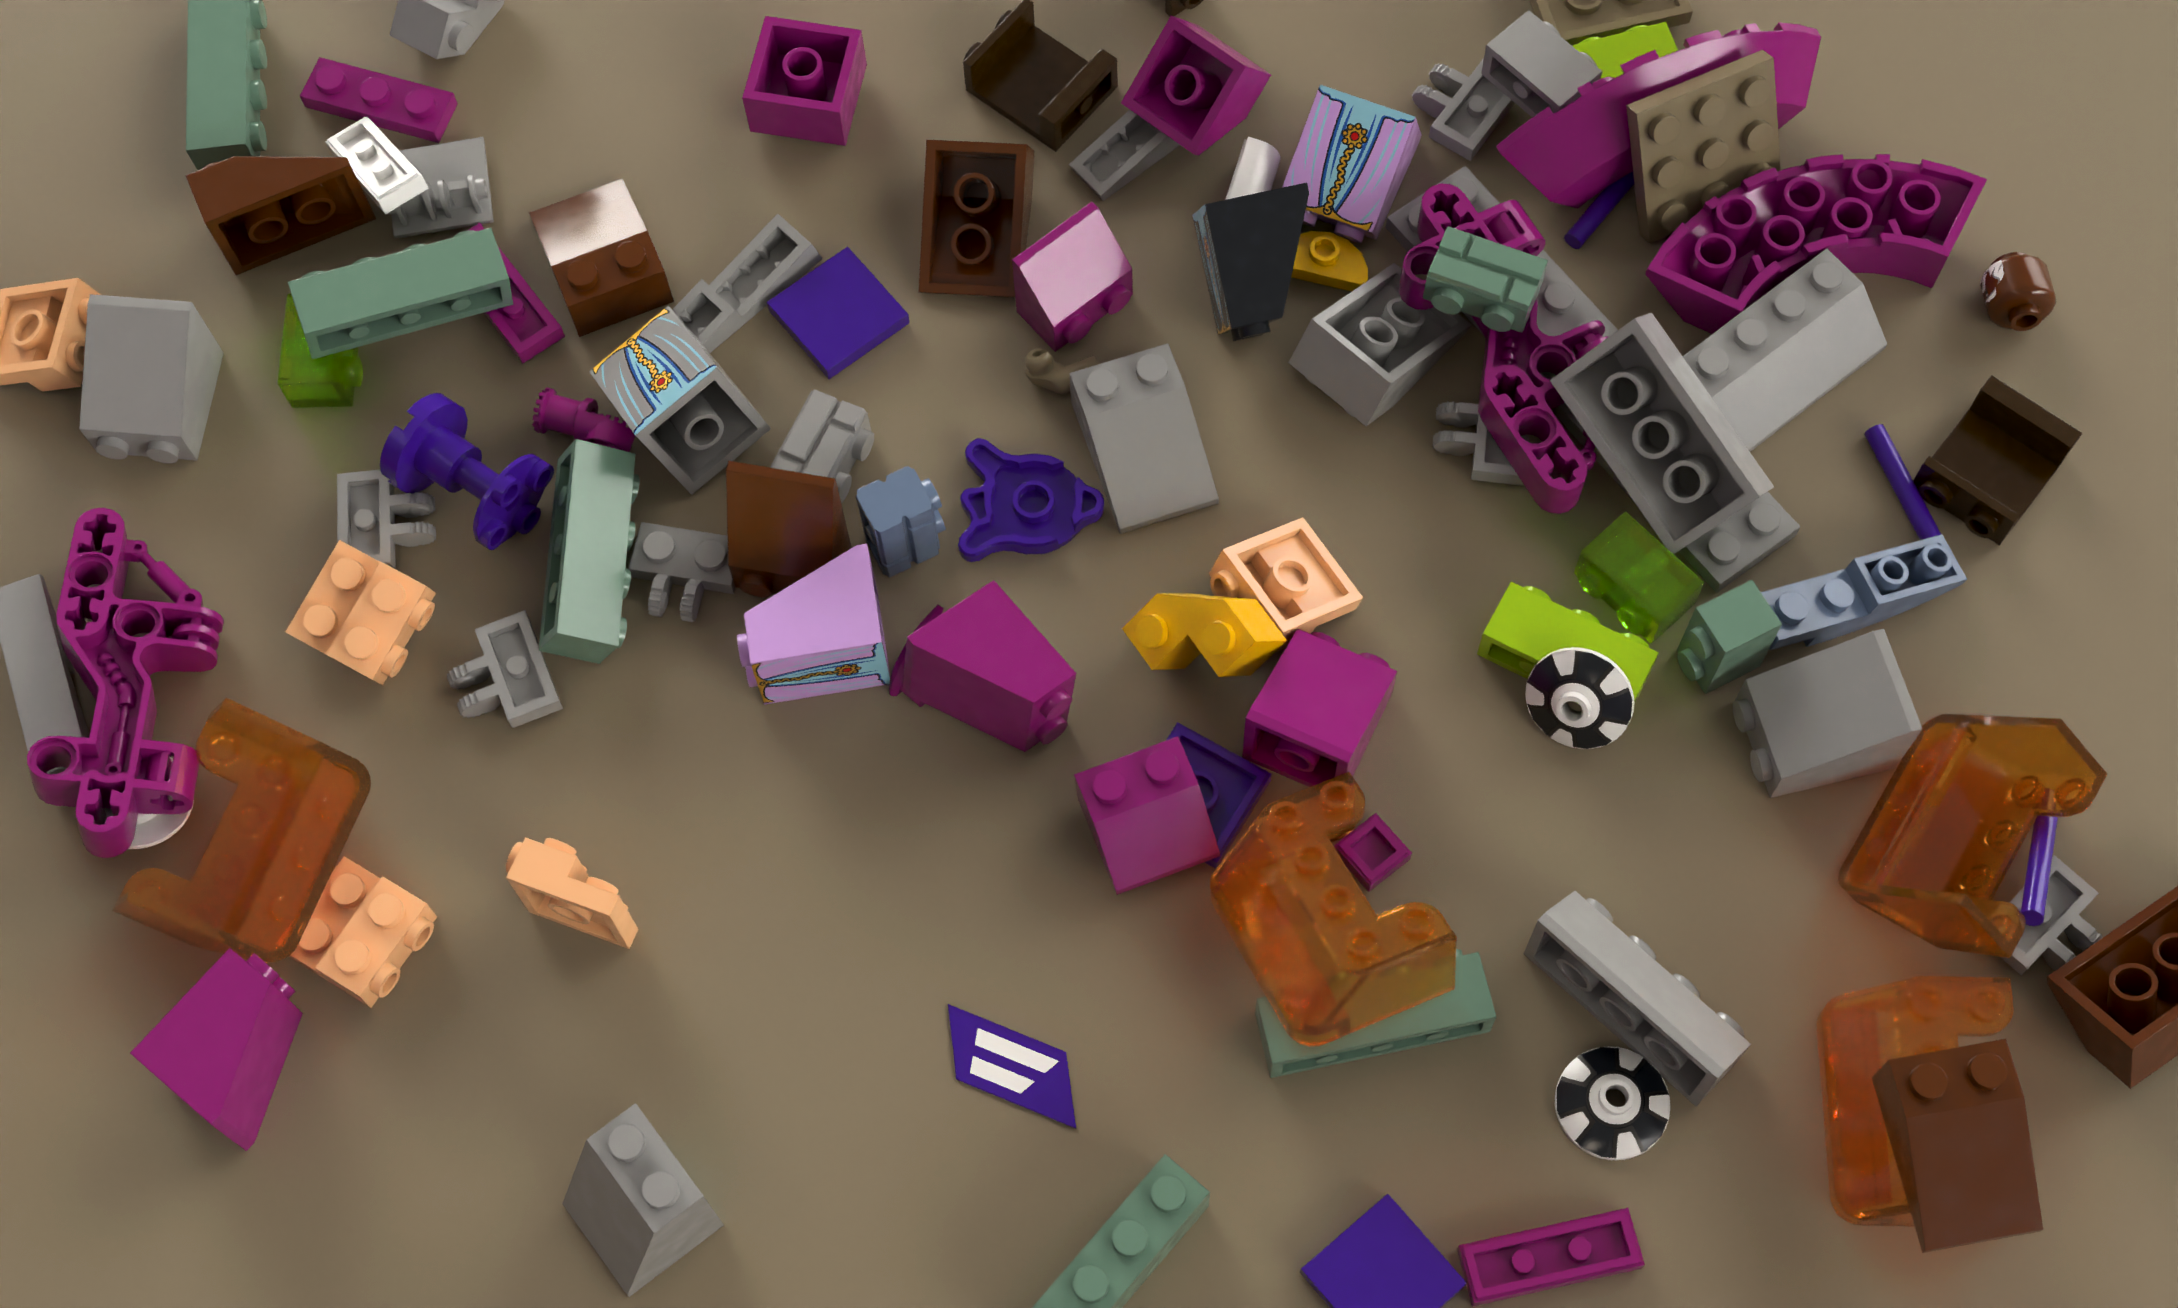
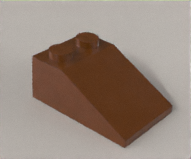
[919,140,1035,298]
[185,156,376,275]
[529,178,674,337]
[726,461,852,597]
[1872,1039,2043,1253]

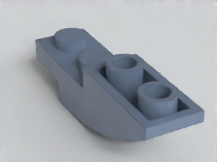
[1761,534,1967,650]

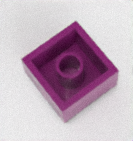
[742,16,867,146]

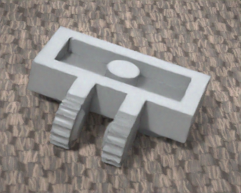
[1412,58,1515,161]
[1432,393,1529,486]
[337,469,436,569]
[628,522,736,622]
[447,610,563,728]
[1977,855,2103,975]

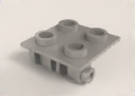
[388,137,494,239]

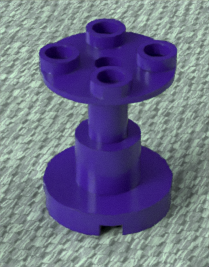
[380,393,554,550]

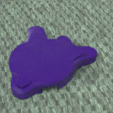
[958,438,1104,562]

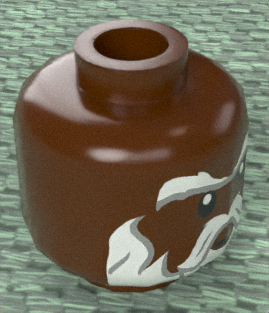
[1980,252,2056,331]

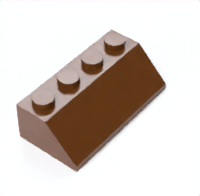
[2047,886,2178,1089]

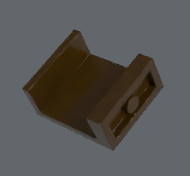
[963,0,1118,152]
[1913,375,2082,546]

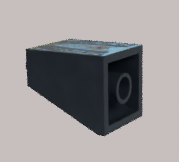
[1192,182,1309,341]

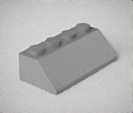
[1683,248,1887,452]
[1550,313,1774,555]
[1523,891,1751,1107]

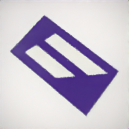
[948,1004,1076,1129]

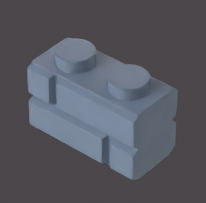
[856,466,946,577]

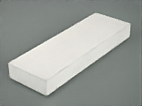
[325,117,429,214]

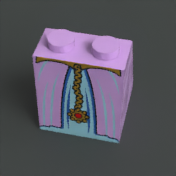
[1282,85,1422,243]
[737,544,890,705]

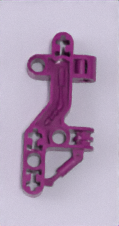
[1399,183,1608,514]
[27,508,224,858]

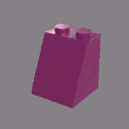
[903,580,1077,752]
[1242,628,1397,801]
[130,948,303,1151]

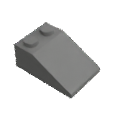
[1288,263,1471,426]
[1069,343,1219,534]

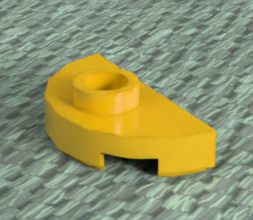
[1291,231,1368,291]

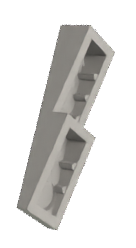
[1069,110,1180,201]
[672,214,823,353]
[0,574,90,774]

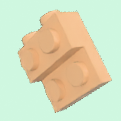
[0,278,101,392]
[1209,517,1363,653]
[285,540,436,685]
[506,837,638,949]
[277,856,437,1008]

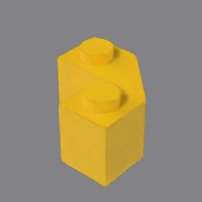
[1122,593,1287,677]

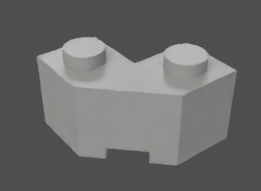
[390,0,505,59]

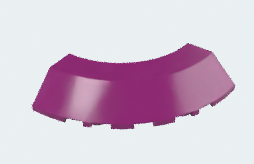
[1496,22,1821,209]
[1645,154,1987,334]

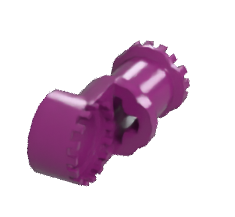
[532,387,636,452]

